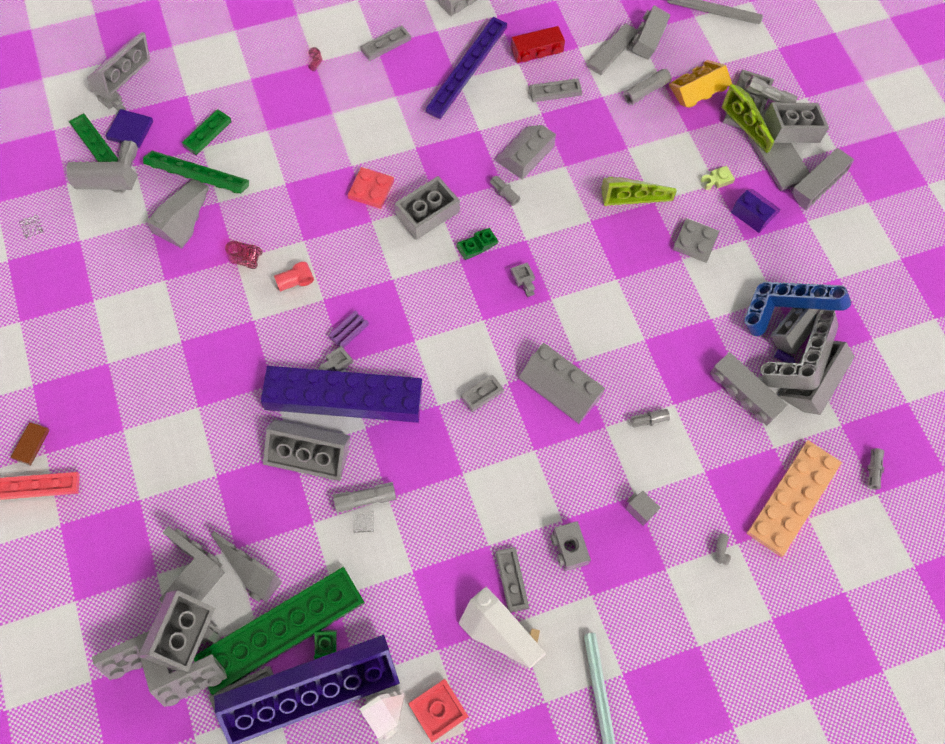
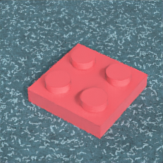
[348,167,394,209]
[408,679,469,743]

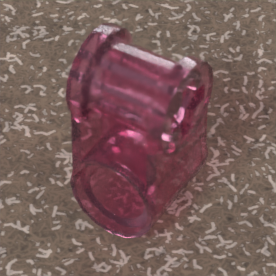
[225,241,263,269]

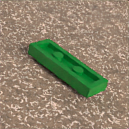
[182,109,232,155]

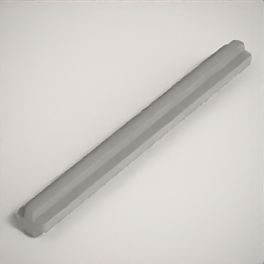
[667,0,763,24]

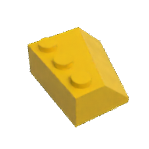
[669,60,732,108]

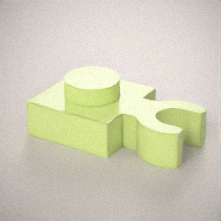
[701,166,735,190]

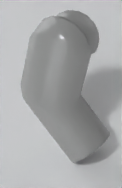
[716,533,731,565]

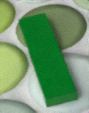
[69,113,118,162]

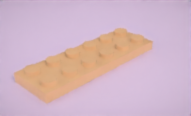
[746,440,842,557]

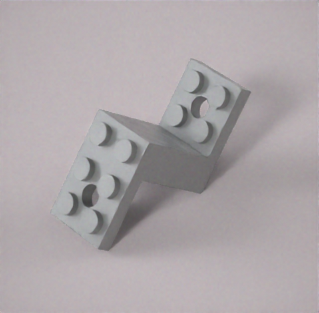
[159,526,225,644]
[92,631,227,707]

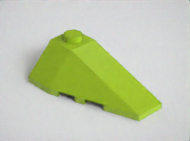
[721,84,775,153]
[601,177,677,206]

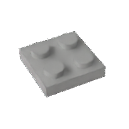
[673,218,720,263]

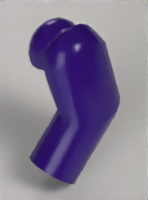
[774,349,796,363]

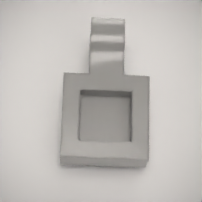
[96,92,126,112]
[510,262,535,297]
[318,346,353,371]

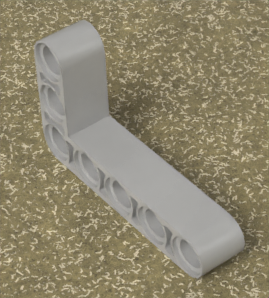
[760,310,838,390]

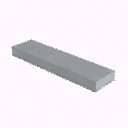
[588,23,639,75]

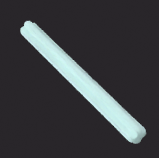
[584,633,616,744]

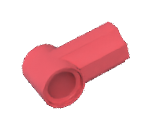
[274,262,314,292]

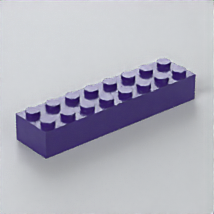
[261,366,423,423]
[214,635,400,744]

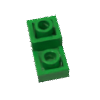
[456,228,499,260]
[314,630,337,660]

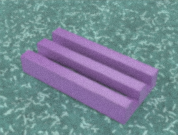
[329,311,369,348]

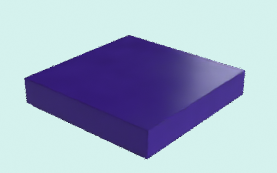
[106,109,153,148]

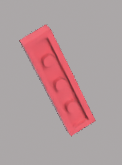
[0,472,80,500]

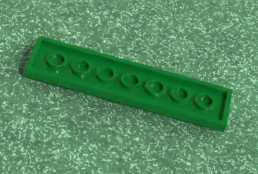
[194,566,365,696]

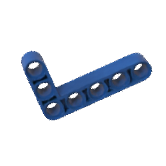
[744,282,852,336]

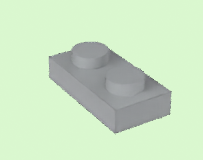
[461,375,504,412]

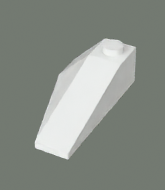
[459,587,546,669]
[359,690,405,740]

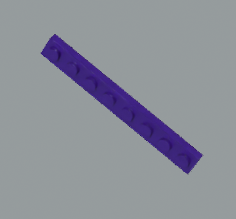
[426,17,507,119]

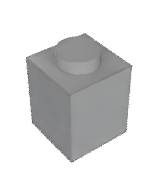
[626,490,661,526]

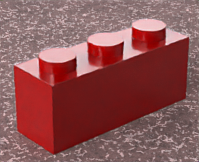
[511,26,565,63]

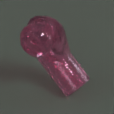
[308,47,323,71]

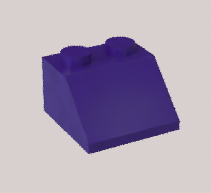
[731,189,781,233]

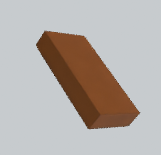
[10,422,50,466]

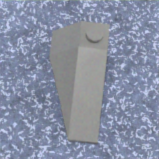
[147,179,209,249]
[211,531,282,603]

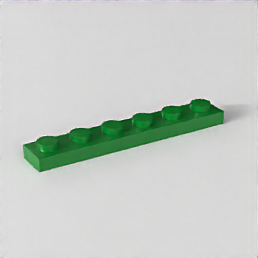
[143,151,249,194]

